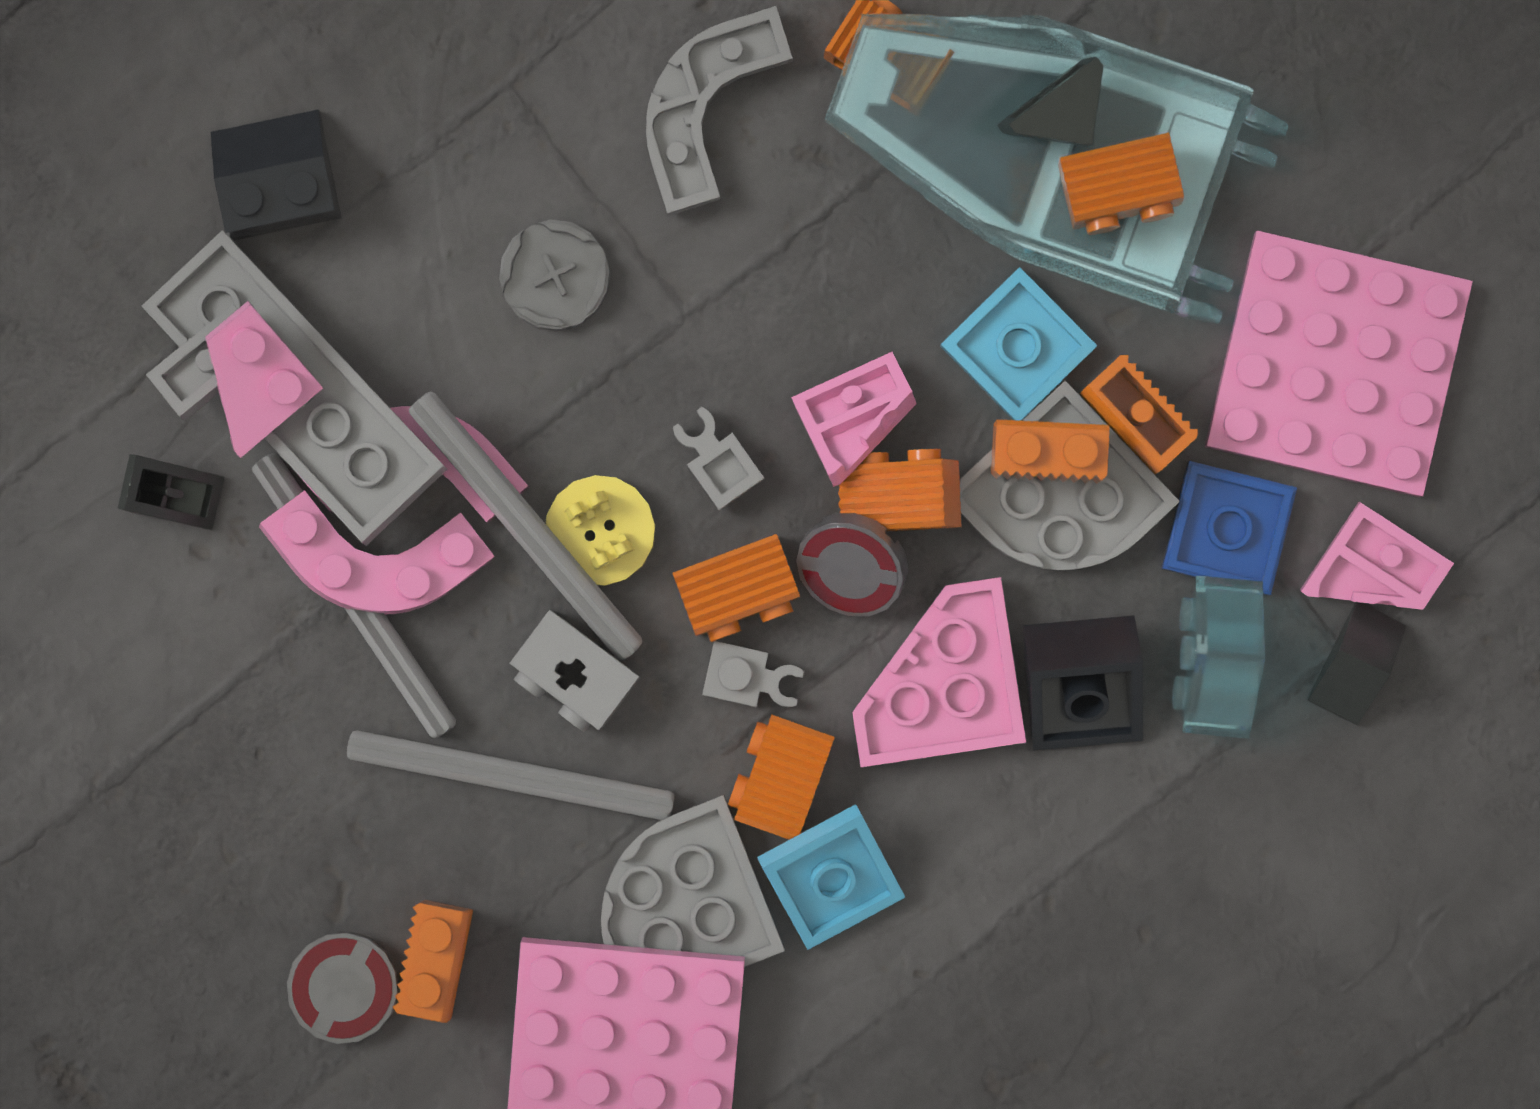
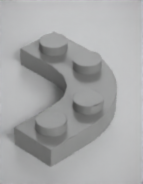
[646,6,793,216]

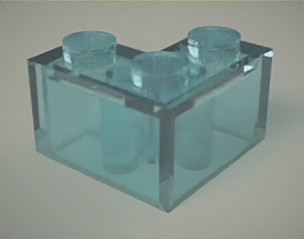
[1172,575,1265,739]

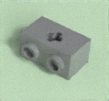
[509,610,641,733]

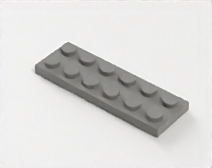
[142,230,447,546]

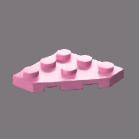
[852,577,1026,767]

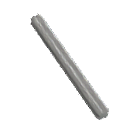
[409,391,642,661]
[252,453,456,738]
[347,730,675,820]

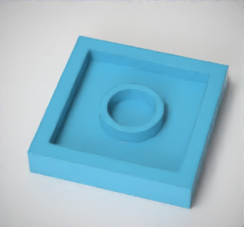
[940,267,1097,421]
[757,804,906,950]

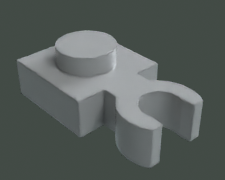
[673,407,764,511]
[702,641,804,707]

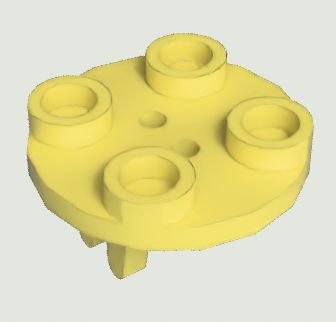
[546,475,655,586]

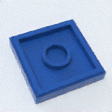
[1161,461,1297,596]

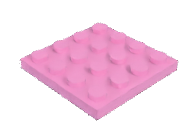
[1205,231,1473,498]
[508,937,745,1109]

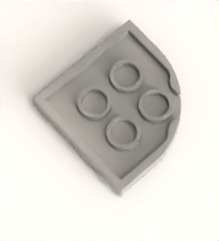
[960,381,1180,571]
[601,795,785,967]

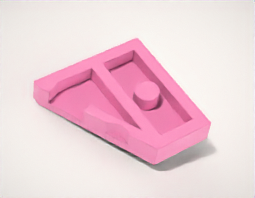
[205,301,323,458]
[791,352,917,487]
[1300,502,1454,610]

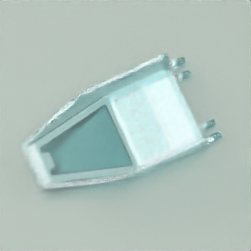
[825,14,1289,323]

